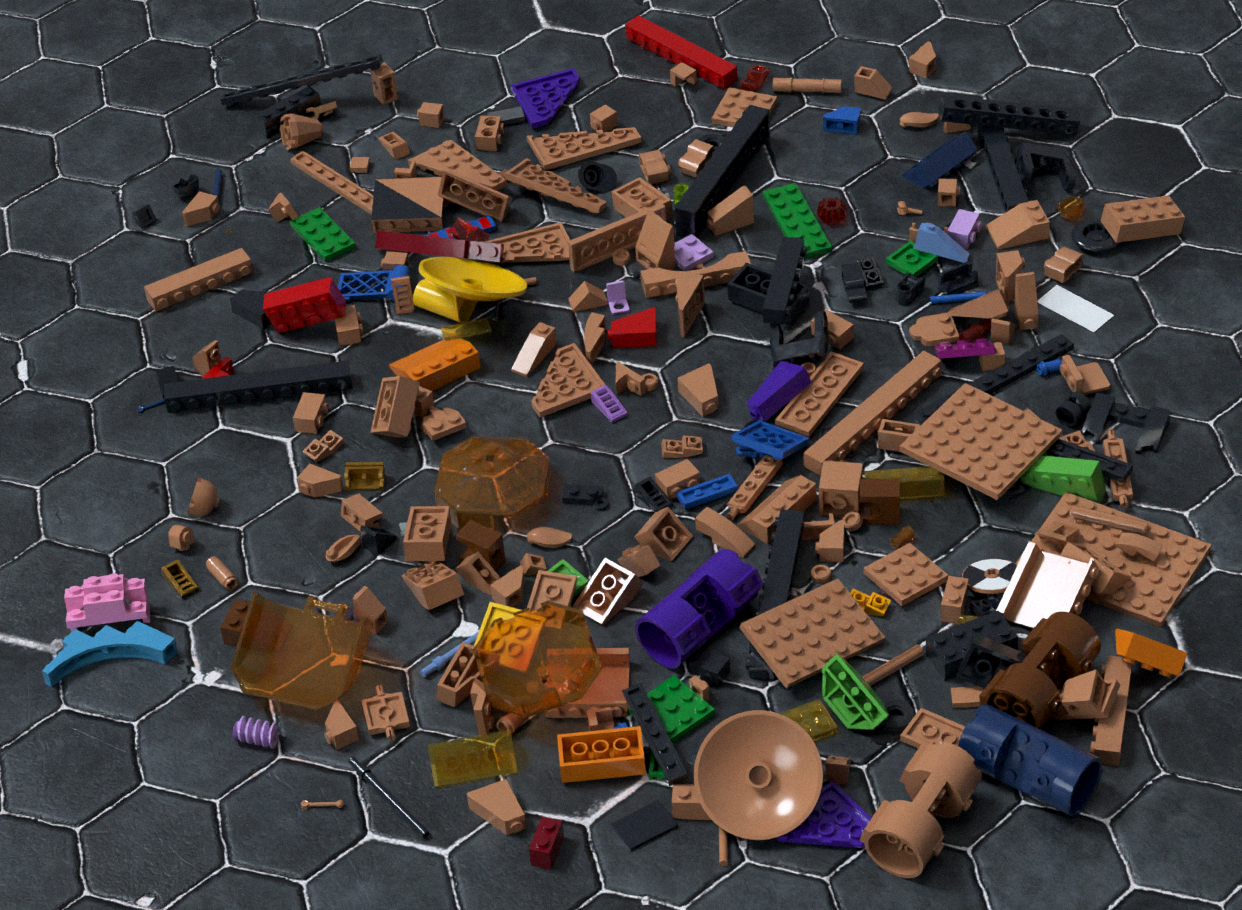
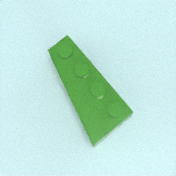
[1020,456,1107,504]

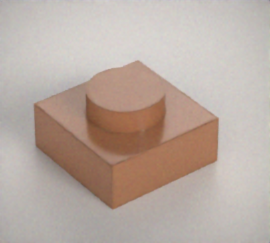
[689,675,710,702]

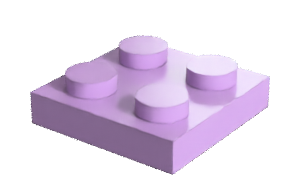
[674,234,714,271]

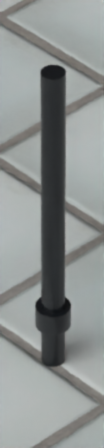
[348,757,429,838]

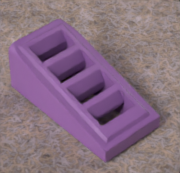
[591,385,628,423]

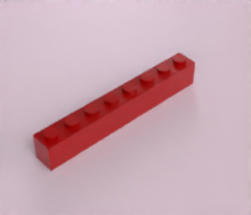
[625,15,738,89]

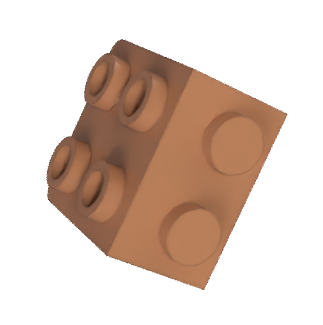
[1060,355,1110,395]

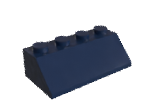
[902,132,978,188]

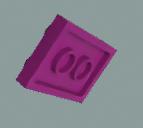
[934,339,995,359]

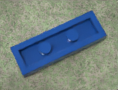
[677,473,738,510]

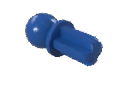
[736,446,769,458]

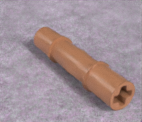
[773,77,842,94]

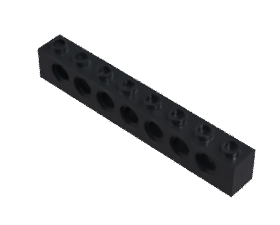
[938,95,1080,136]

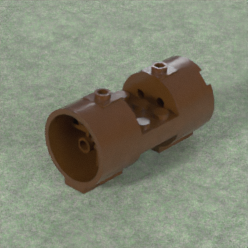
[979,611,1101,729]

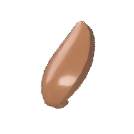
[900,112,939,128]
[527,527,572,548]
[326,535,362,563]

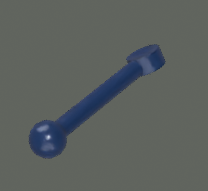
[136,399,165,413]

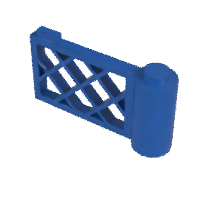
[338,265,411,302]

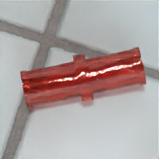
[959,318,992,341]

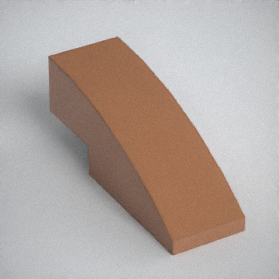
[584,312,606,366]
[695,507,755,558]

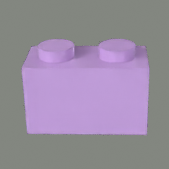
[947,209,982,249]

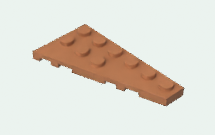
[527,127,641,171]
[408,140,508,191]
[504,158,607,213]
[475,222,570,263]

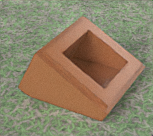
[520,553,547,576]

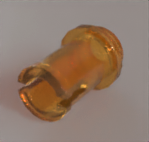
[889,526,915,549]

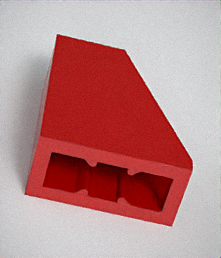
[608,308,657,348]

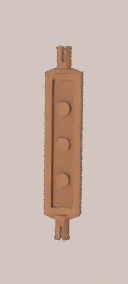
[1103,429,1133,509]
[726,455,783,521]

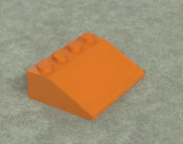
[389,336,481,391]

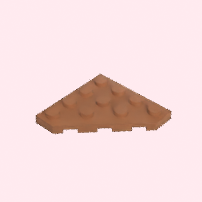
[531,343,605,418]

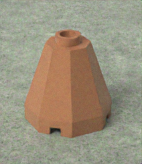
[280,114,323,151]

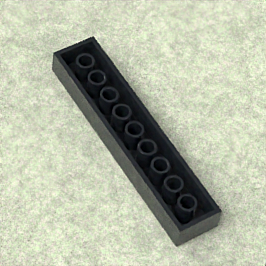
[673,105,770,238]

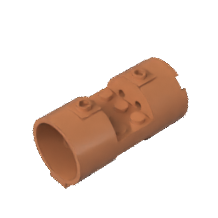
[859,741,982,878]

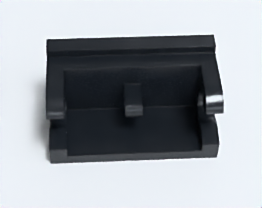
[938,261,979,295]

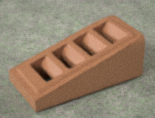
[379,132,410,160]
[391,276,415,315]

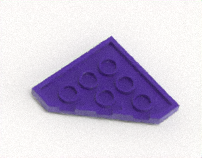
[510,68,580,129]
[776,781,871,848]

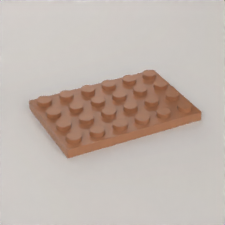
[740,579,885,689]

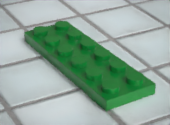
[762,183,832,259]

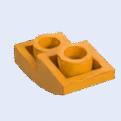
[850,588,891,616]

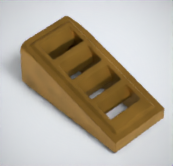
[161,559,199,598]

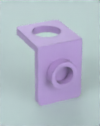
[606,280,630,315]

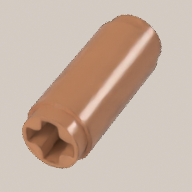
[206,556,238,590]

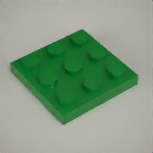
[627,675,715,743]

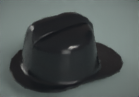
[577,161,617,192]

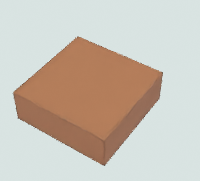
[350,157,370,173]

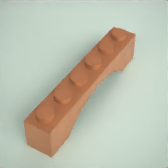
[640,251,751,298]

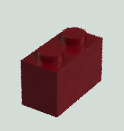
[529,816,564,869]

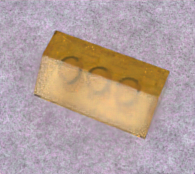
[863,466,944,499]
[427,729,517,787]

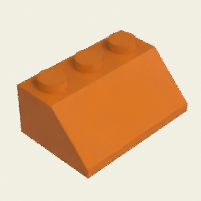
[1115,629,1187,678]

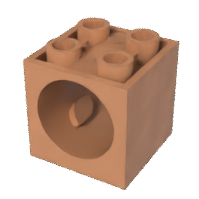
[819,461,863,518]

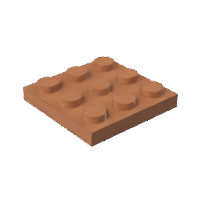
[712,88,777,127]
[863,543,949,606]

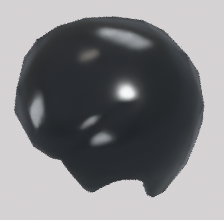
[172,174,199,198]

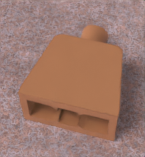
[1060,670,1106,716]

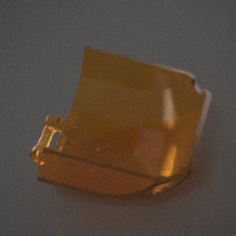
[230,592,374,711]

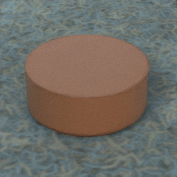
[613,249,631,266]
[642,373,658,391]
[842,511,863,532]
[811,565,831,584]

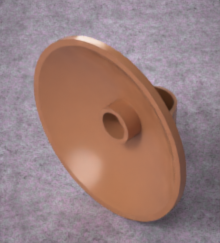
[694,710,823,840]

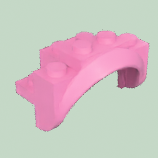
[64,574,150,632]

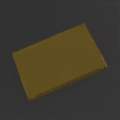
[440,319,492,341]

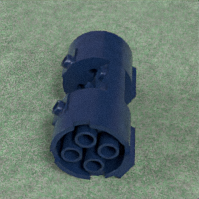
[958,704,1103,817]

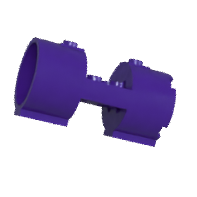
[635,549,764,669]

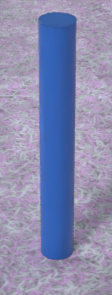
[930,292,986,304]

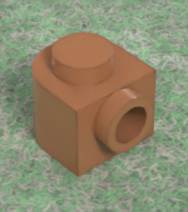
[168,524,195,551]

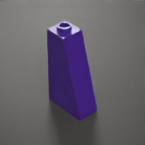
[746,361,812,422]

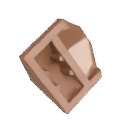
[1035,521,1080,546]

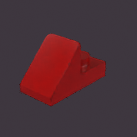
[202,356,234,379]

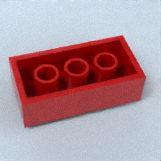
[263,277,346,333]

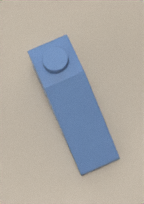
[914,223,970,263]

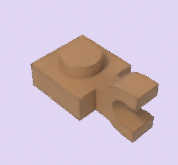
[306,101,337,119]

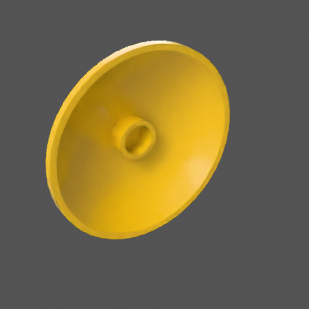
[413,257,527,323]

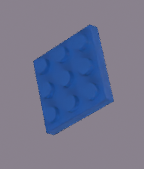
[732,420,809,460]

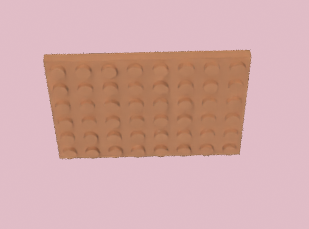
[1016,492,1211,628]

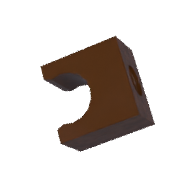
[860,479,900,524]
[456,520,506,572]

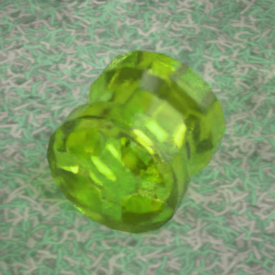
[673,184,689,204]

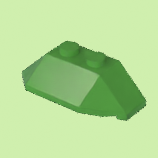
[822,654,889,730]

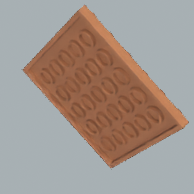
[900,383,1062,500]

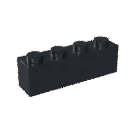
[254,86,321,139]

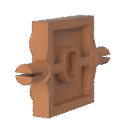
[362,684,410,741]

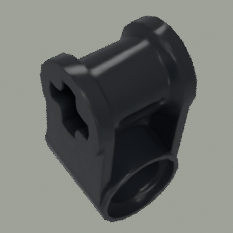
[896,273,925,306]

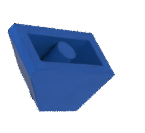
[823,106,861,135]

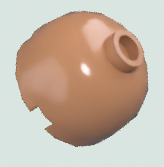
[187,477,220,517]

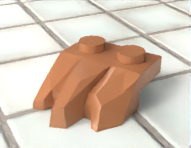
[420,406,467,441]
[470,678,494,737]

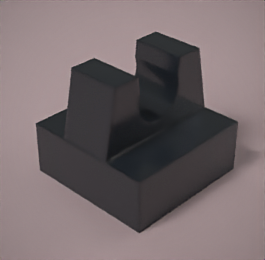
[132,204,157,228]

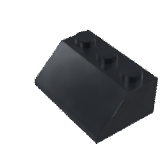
[956,633,1028,689]

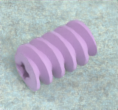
[232,716,279,749]

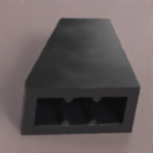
[230,289,271,329]

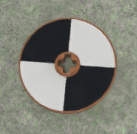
[962,559,1017,594]

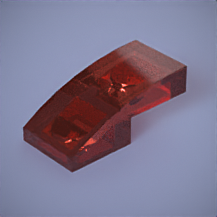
[739,64,770,92]
[448,218,490,242]

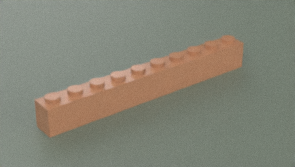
[804,351,942,476]

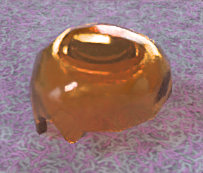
[1057,196,1085,220]

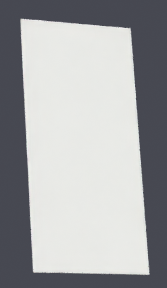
[1037,285,1114,332]

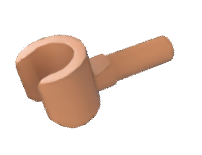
[897,201,922,216]

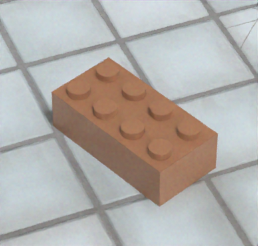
[1101,196,1185,243]

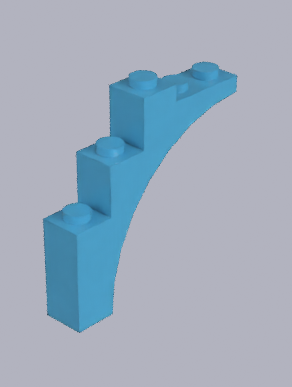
[42,621,178,687]

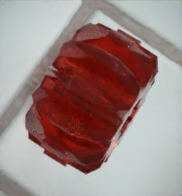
[817,196,847,225]

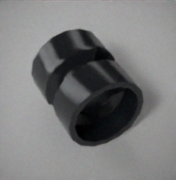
[1055,392,1091,427]

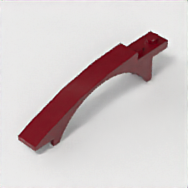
[375,231,504,262]

